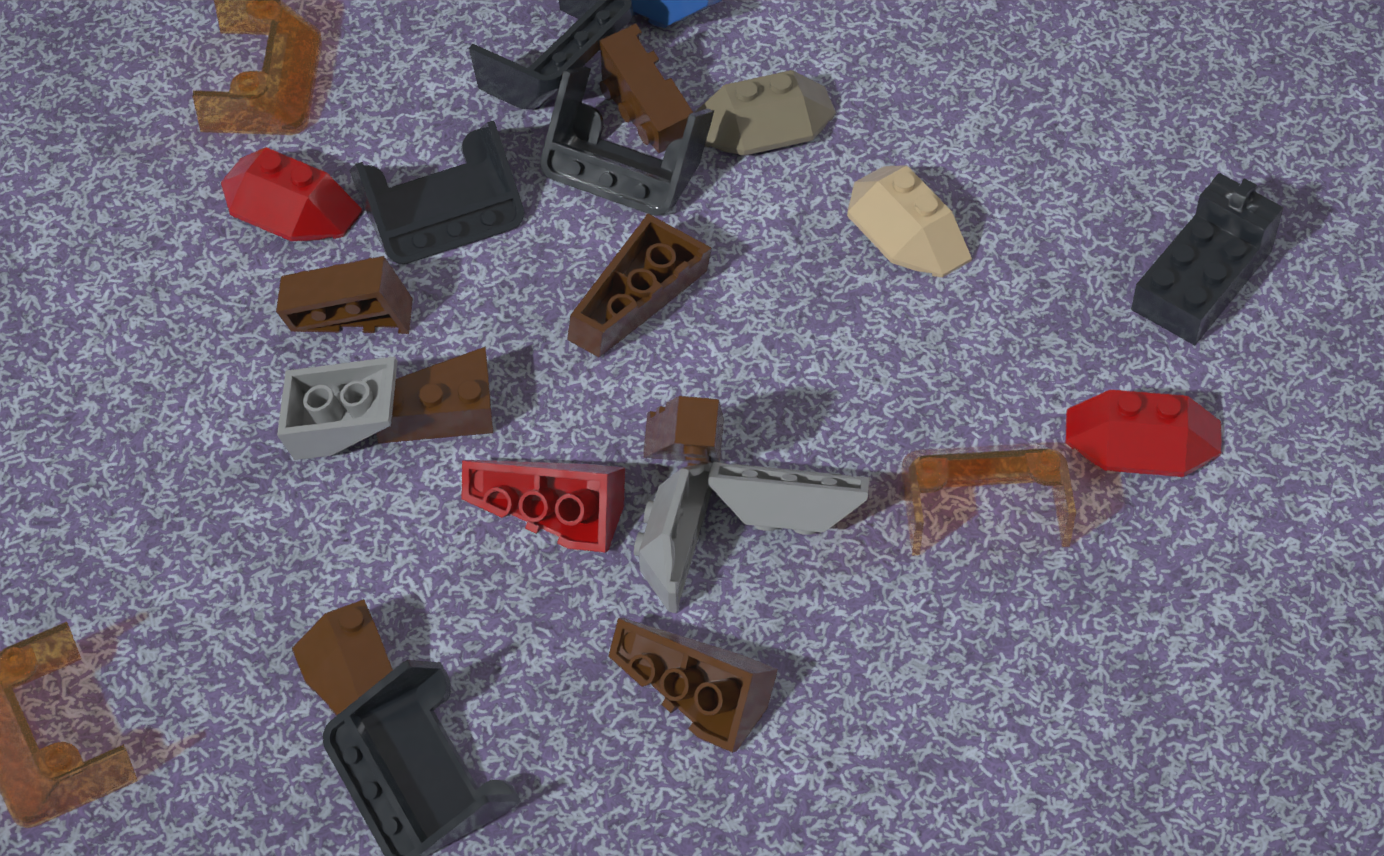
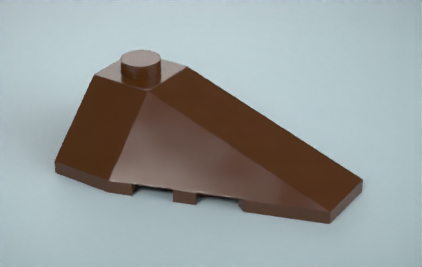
[292,599,393,716]
[608,617,778,753]

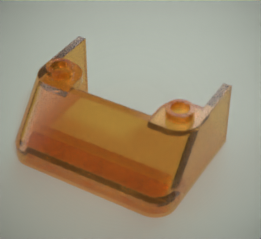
[192,0,322,135]
[901,443,1076,556]
[0,622,138,828]

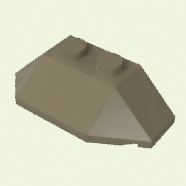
[694,70,836,156]

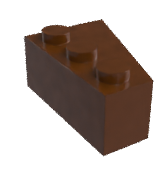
[599,23,694,153]
[643,396,724,467]

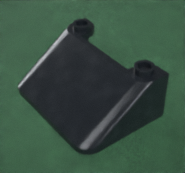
[350,120,524,264]
[323,660,521,856]

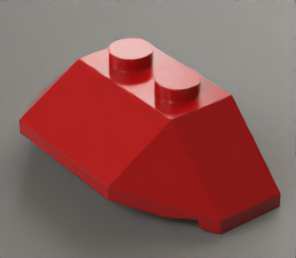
[221,147,363,242]
[1065,389,1221,477]

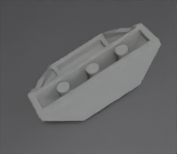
[708,462,870,535]
[634,463,712,613]

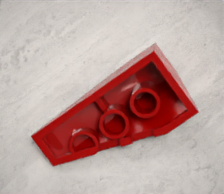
[461,460,625,553]

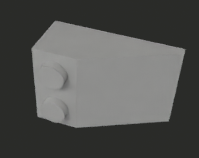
[277,356,398,460]

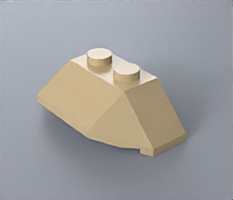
[847,165,972,277]

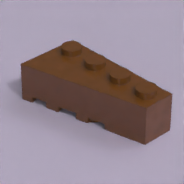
[567,214,712,358]

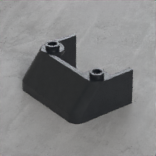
[469,0,633,109]
[540,66,714,216]

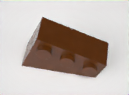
[276,256,413,334]
[376,346,493,444]

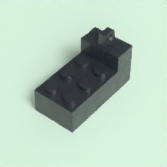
[1131,173,1284,346]

